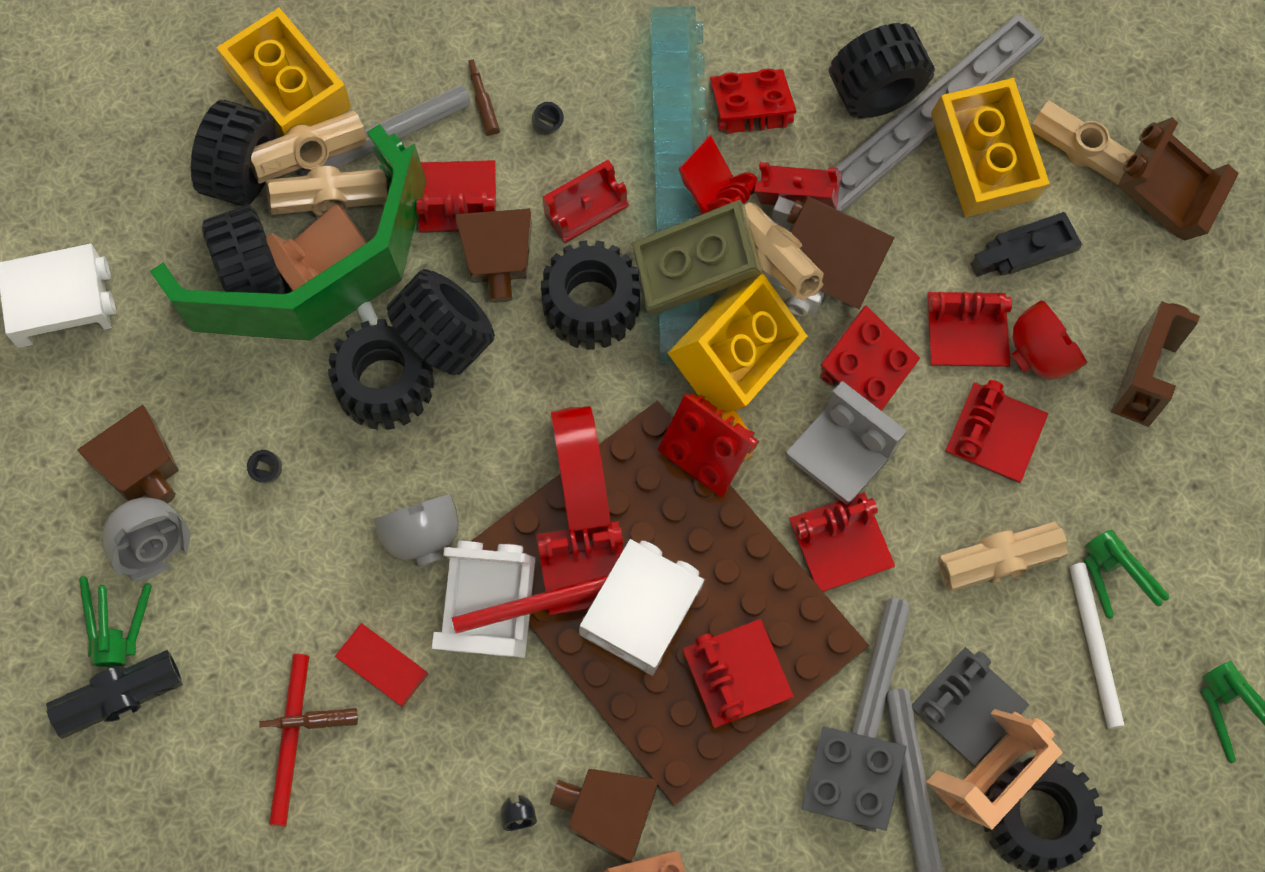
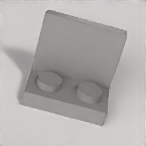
[786,381,907,505]

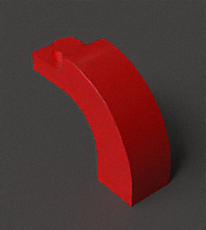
[551,406,611,532]

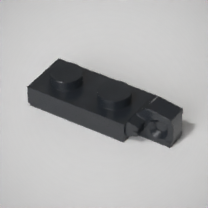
[970,212,1082,277]

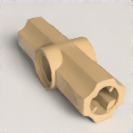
[1031,100,1134,185]
[249,111,367,184]
[266,166,388,217]
[745,202,824,301]
[938,521,1068,592]

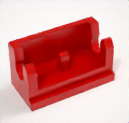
[543,160,629,244]
[754,162,842,209]

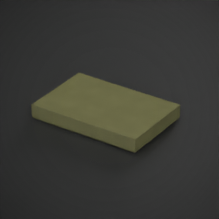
[632,200,763,316]

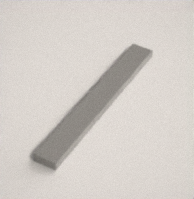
[835,13,1045,212]

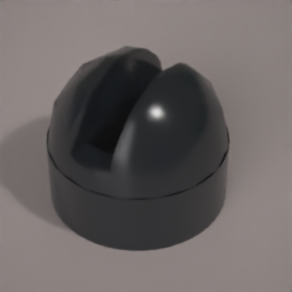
[531,102,564,135]
[247,450,282,483]
[500,795,537,831]

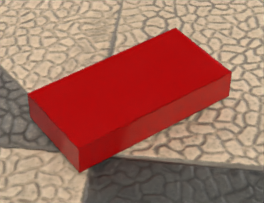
[335,623,429,708]

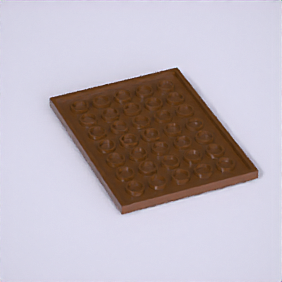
[471,400,869,806]

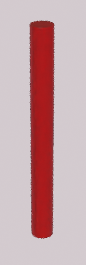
[451,575,609,634]
[269,654,310,827]

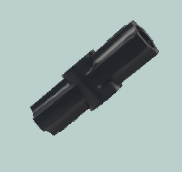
[46,650,183,739]

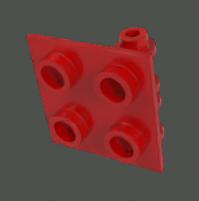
[710,68,796,134]
[678,135,757,215]
[417,160,496,233]
[927,292,1012,367]
[820,306,920,411]
[945,380,1049,483]
[657,393,759,498]
[789,492,895,592]
[536,521,623,616]
[682,619,794,728]

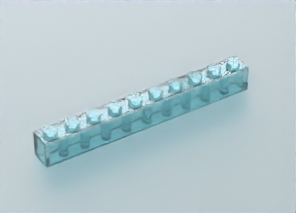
[650,6,714,366]

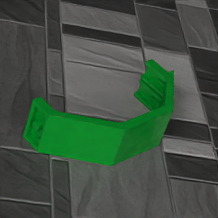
[150,124,427,341]

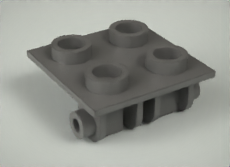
[912,647,1030,766]
[802,726,907,832]

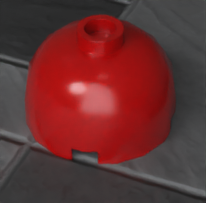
[1011,299,1087,380]

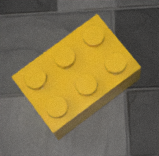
[216,7,351,137]
[931,78,1050,218]
[668,272,808,414]

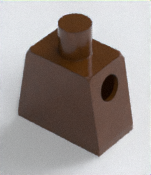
[456,208,532,303]
[77,404,179,504]
[550,769,658,864]

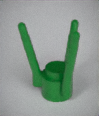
[1083,530,1169,619]
[79,576,152,667]
[1200,661,1265,763]

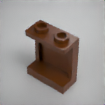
[1117,117,1239,241]
[786,195,895,309]
[1111,301,1200,427]

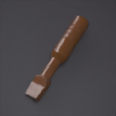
[468,59,500,136]
[259,708,358,729]

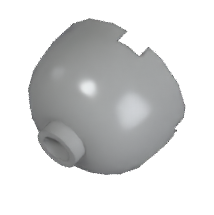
[374,494,459,567]
[102,497,191,581]

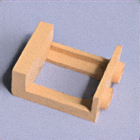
[926,709,1063,830]

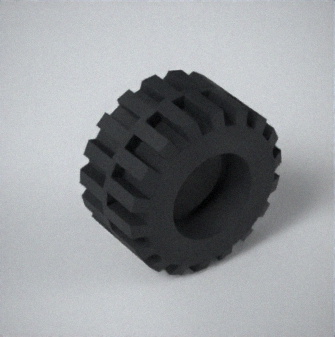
[829,23,935,119]
[191,100,276,206]
[202,204,286,294]
[541,240,640,350]
[387,269,495,375]
[328,319,434,430]
[983,757,1103,872]

